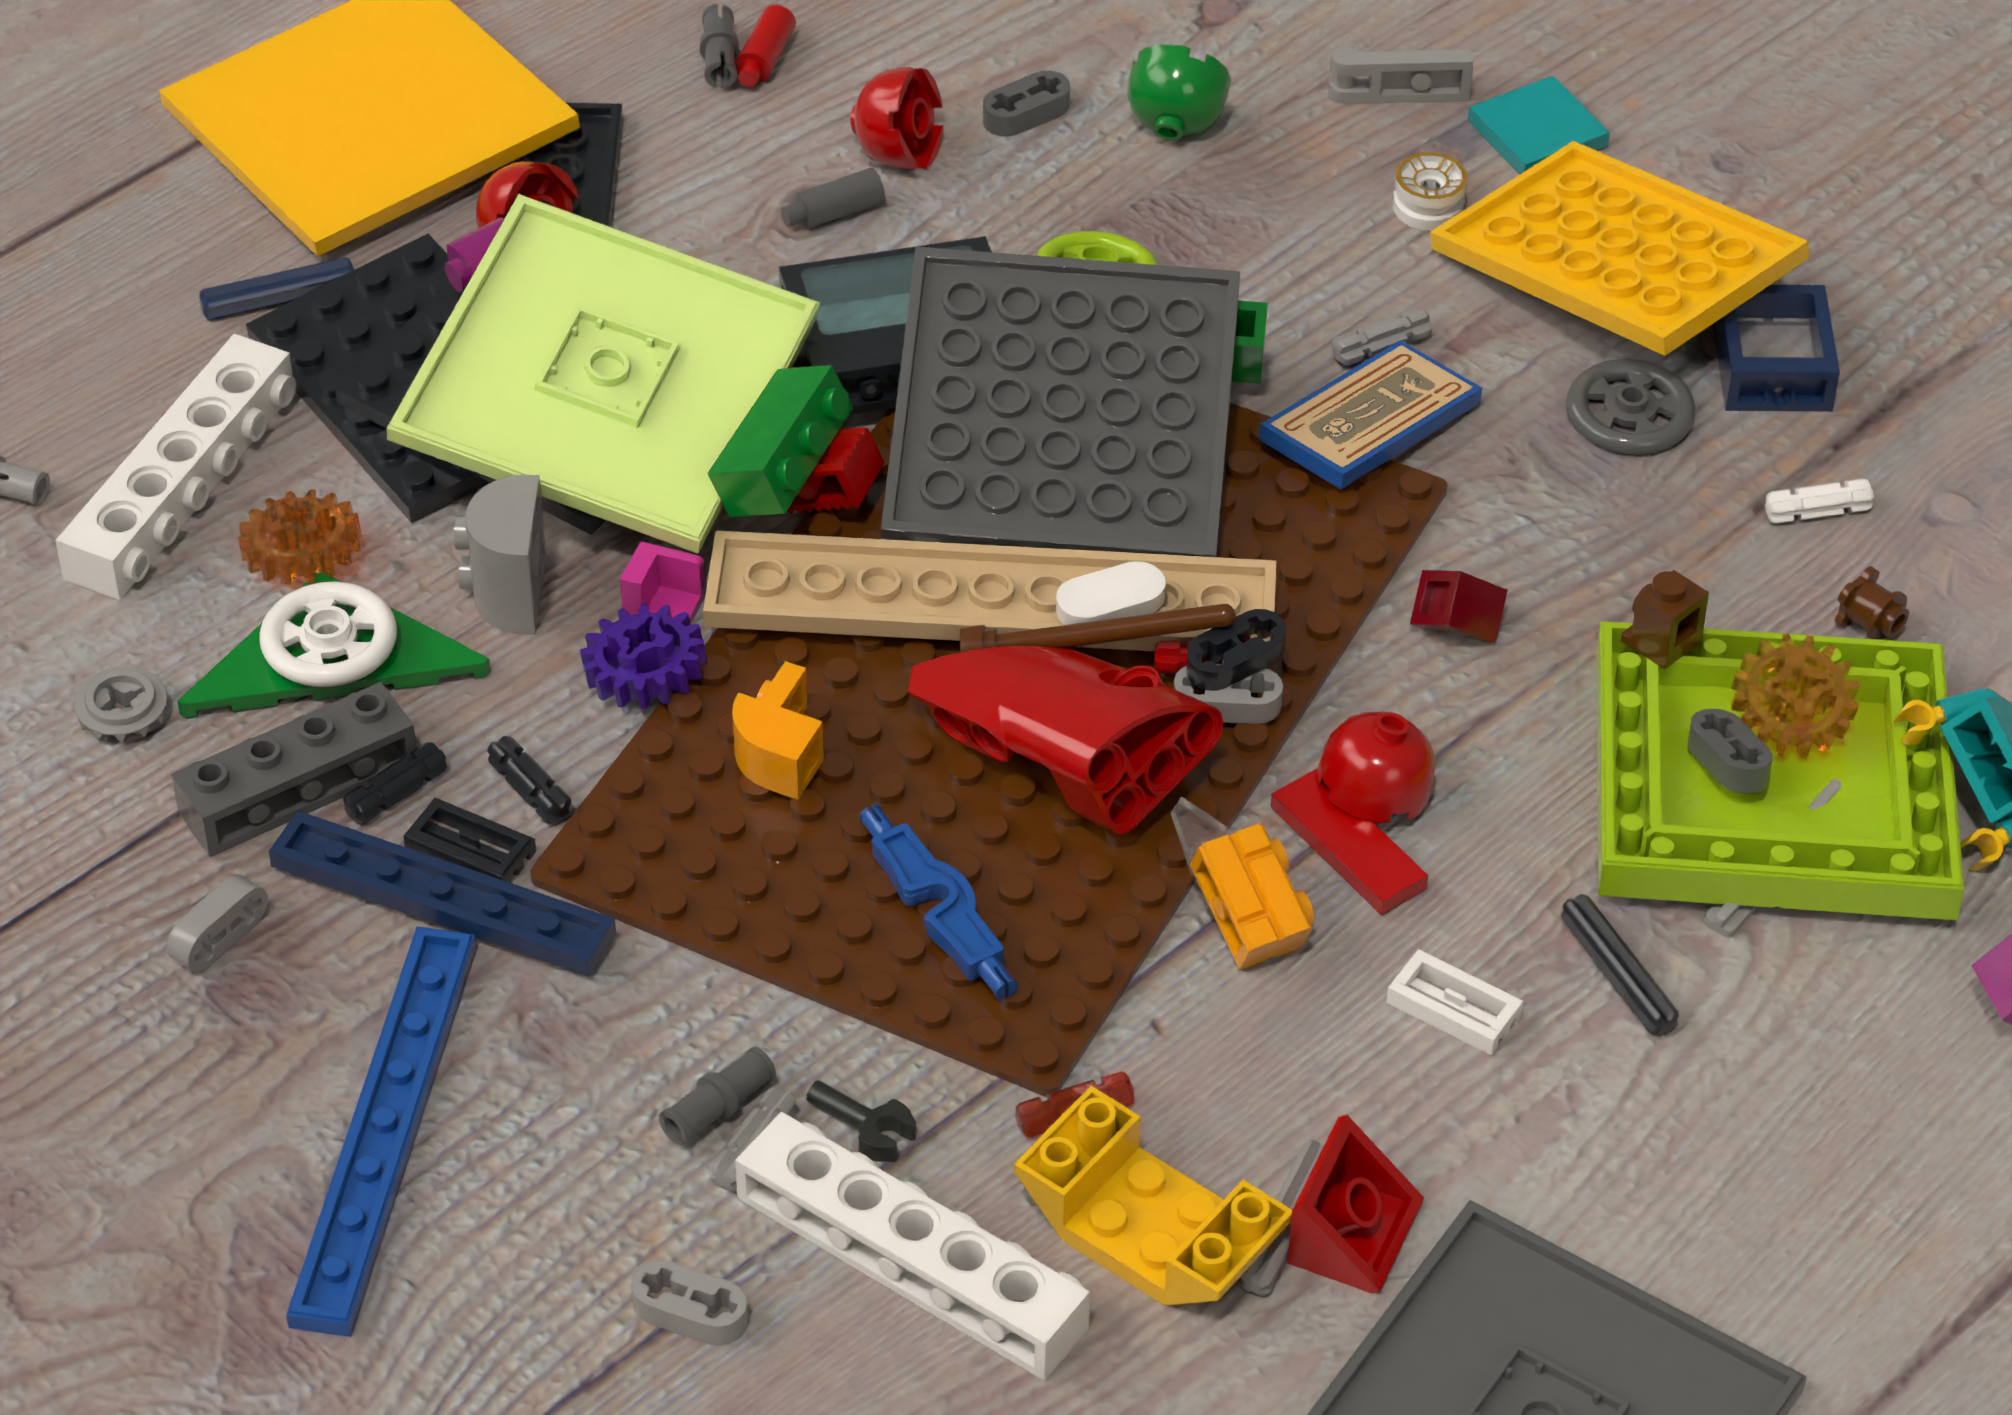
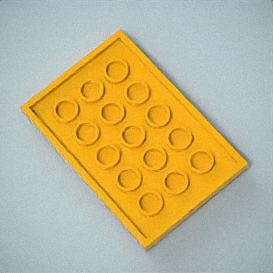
[1430,141,1809,356]

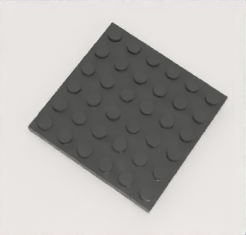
[881,247,1240,557]

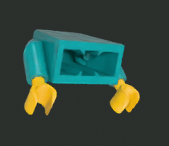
[1893,688,2012,871]

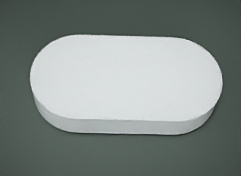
[1056,561,1166,625]

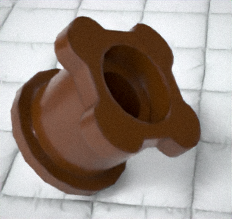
[1835,566,1909,640]

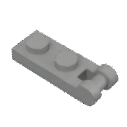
[1328,46,1473,104]

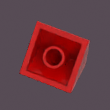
[1287,1114,1424,1293]

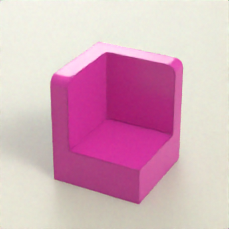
[620,541,706,625]

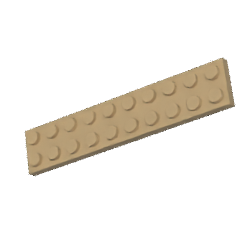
[703,530,1276,651]

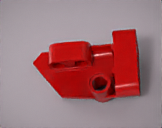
[908,646,1223,834]

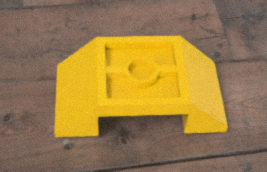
[1014,1086,1292,1306]

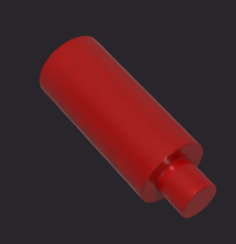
[736,4,796,87]

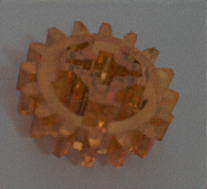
[238,490,362,585]
[1731,634,1860,759]

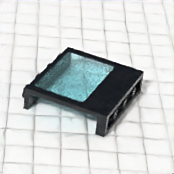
[779,236,992,415]

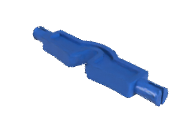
[859,804,1018,1000]

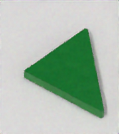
[177,570,491,718]

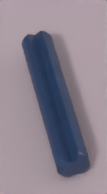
[199,257,354,320]

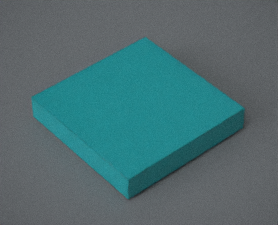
[1467,75,1610,174]

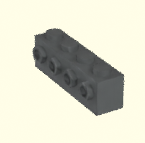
[171,682,417,857]

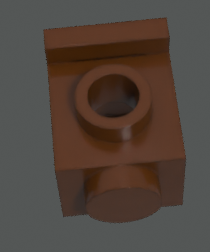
[1621,570,1709,670]

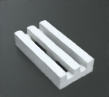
[1386,949,1523,1056]

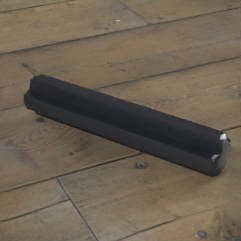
[1561,894,1679,1036]

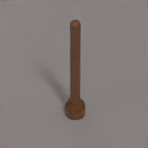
[960,604,1236,652]

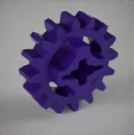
[580,604,707,709]

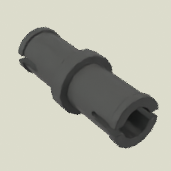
[699,4,739,88]
[659,1047,776,1145]

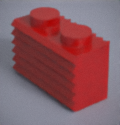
[772,427,885,516]

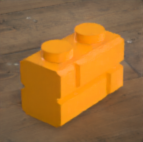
[1189,823,1314,970]

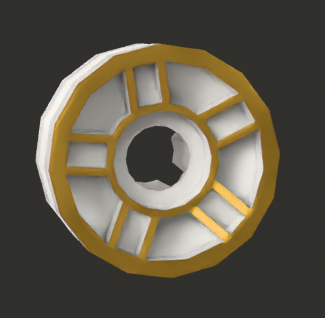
[1393,152,1467,230]

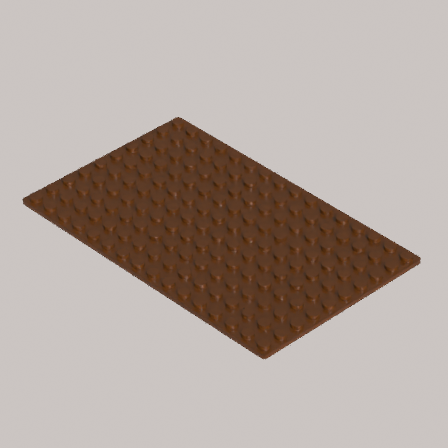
[530,402,1447,1097]

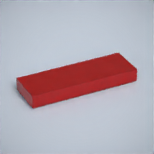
[1270,768,1428,915]

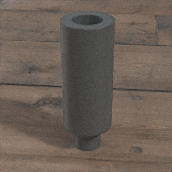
[781,167,885,229]

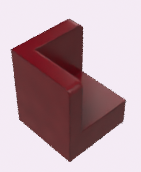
[1410,570,1508,643]

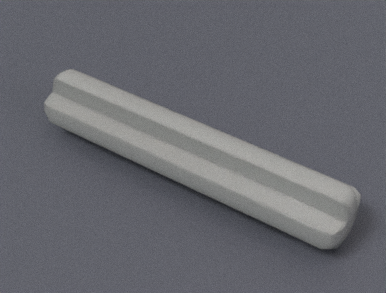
[1239,1140,1324,1296]

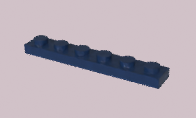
[269,810,616,976]

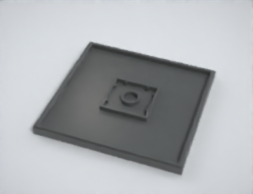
[1307,1200,1807,1415]

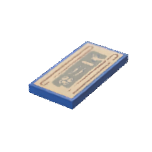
[1258,340,1483,489]

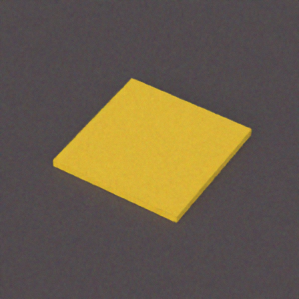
[158,0,580,257]

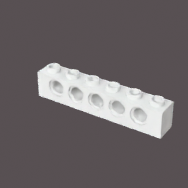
[55,334,296,600]
[735,1111,1090,1381]

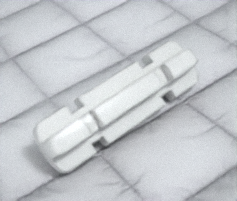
[1765,478,1874,524]

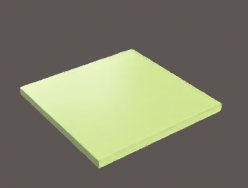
[387,194,820,554]

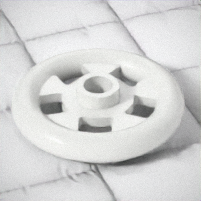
[259,582,397,687]

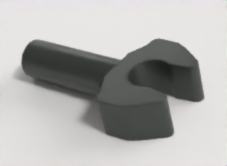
[806,1080,916,1162]

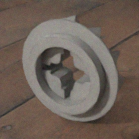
[74,667,169,744]

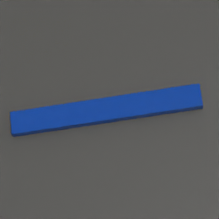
[286,927,477,1337]

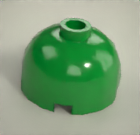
[1127,44,1231,141]

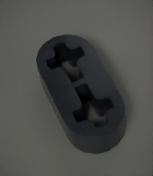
[1186,609,1286,691]

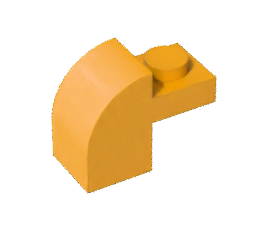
[733,661,824,800]

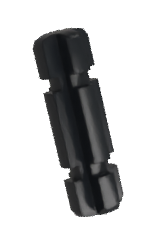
[487,736,572,825]
[343,742,447,825]

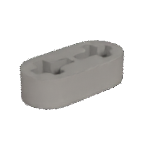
[1173,664,1283,724]
[167,874,268,972]
[631,1260,748,1346]

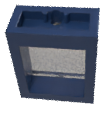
[1713,285,1840,412]

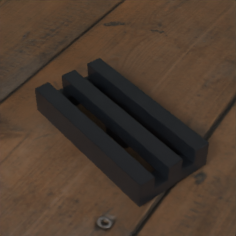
[403,797,536,883]

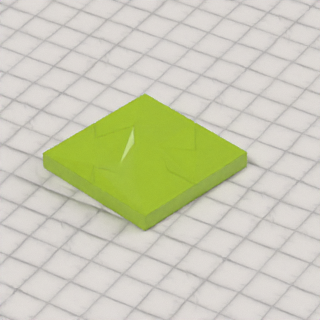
[1596,621,1964,921]

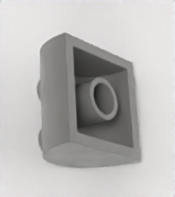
[454,475,547,635]

